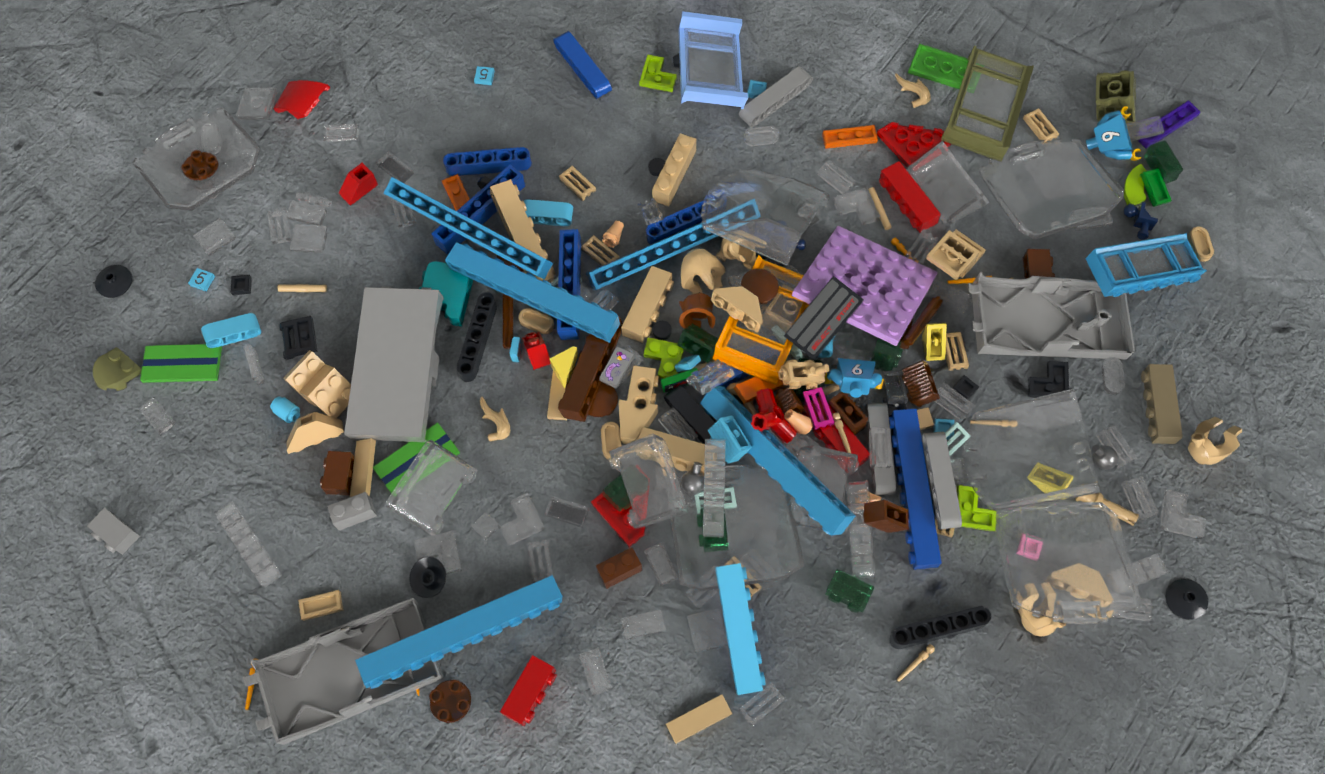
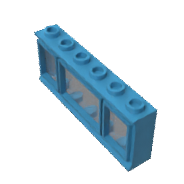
[1085,233,1207,297]

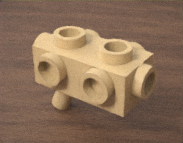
[778,360,830,390]

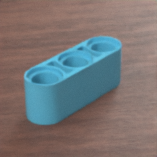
[524,200,574,226]
[201,313,261,348]

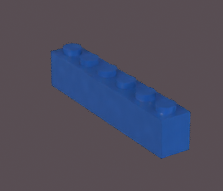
[431,164,525,255]
[557,229,581,340]

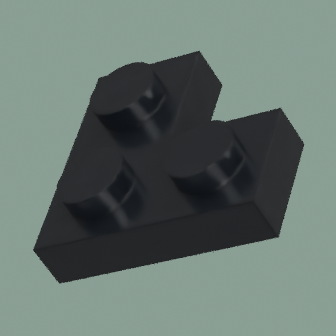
[1028,361,1069,400]

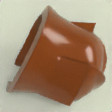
[679,292,716,333]

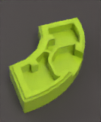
[1123,164,1147,205]

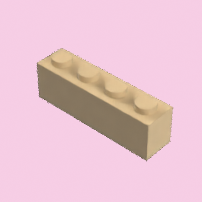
[652,133,696,207]
[621,266,674,343]
[635,427,718,478]

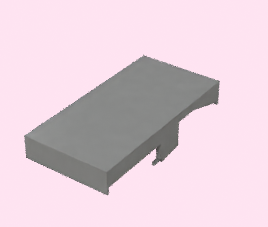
[968,272,1135,360]
[344,286,444,442]
[243,598,444,745]

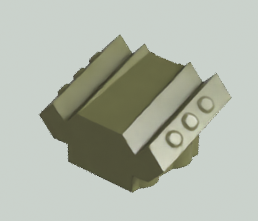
[1096,70,1136,125]

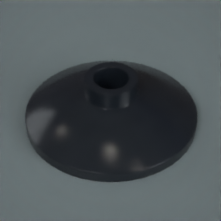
[95,265,132,298]
[409,557,446,598]
[1165,579,1208,620]

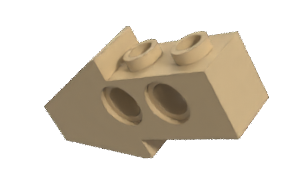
[619,366,659,445]

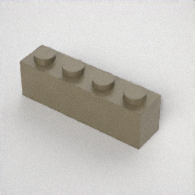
[1141,364,1183,444]

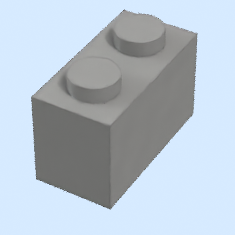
[327,492,377,531]
[87,508,140,555]

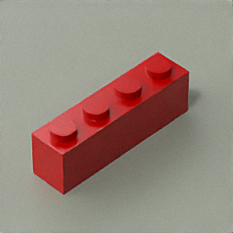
[879,161,941,233]
[801,396,870,473]

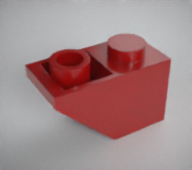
[339,163,378,206]
[522,332,550,370]

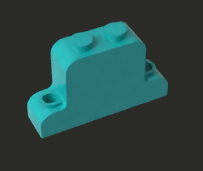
[419,261,473,327]

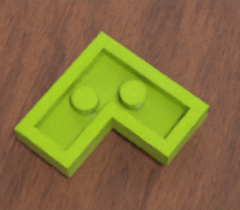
[639,55,677,92]
[643,338,684,379]
[956,485,997,532]

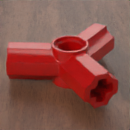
[751,388,797,443]

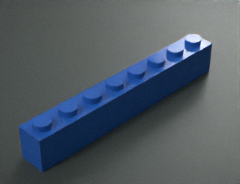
[889,409,942,570]

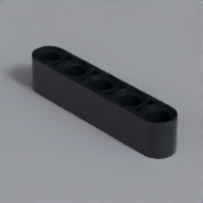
[457,292,497,382]
[663,385,727,465]
[889,606,991,649]

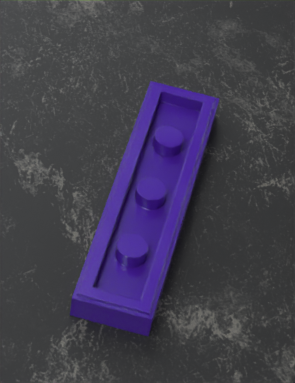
[1134,100,1201,149]

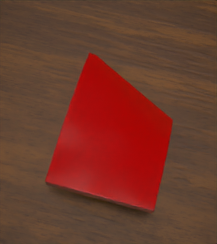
[273,80,330,119]

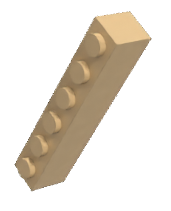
[490,179,556,283]

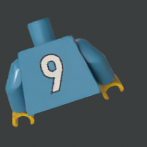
[1086,106,1142,161]
[824,358,884,398]

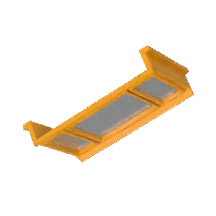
[712,255,809,385]

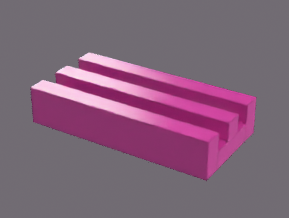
[803,387,834,430]

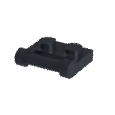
[279,316,318,360]

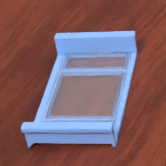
[678,11,748,109]

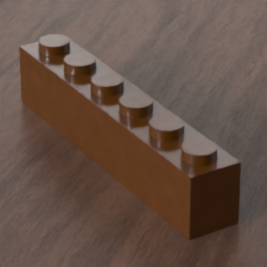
[558,315,623,422]

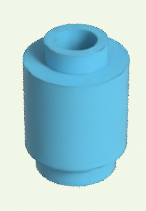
[270,396,300,423]

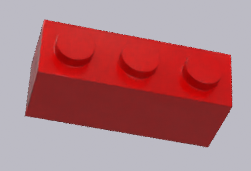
[500,655,557,727]

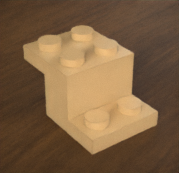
[926,229,986,280]
[283,350,351,418]

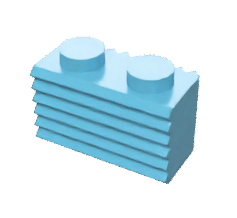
[707,415,752,463]

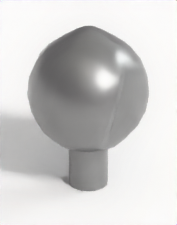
[1092,445,1118,470]
[682,462,706,495]

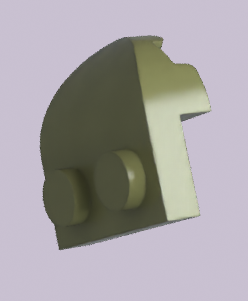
[93,347,142,391]

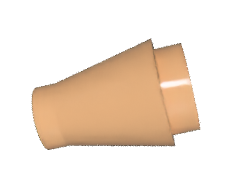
[602,221,624,248]
[784,409,813,435]

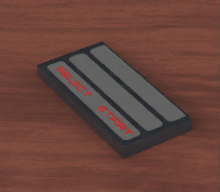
[784,276,864,360]

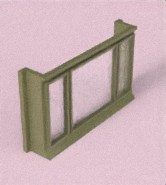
[941,46,1034,162]

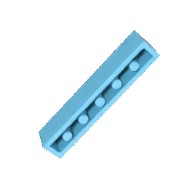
[715,563,766,695]

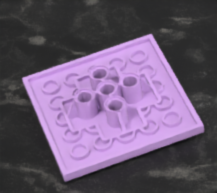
[792,226,938,346]

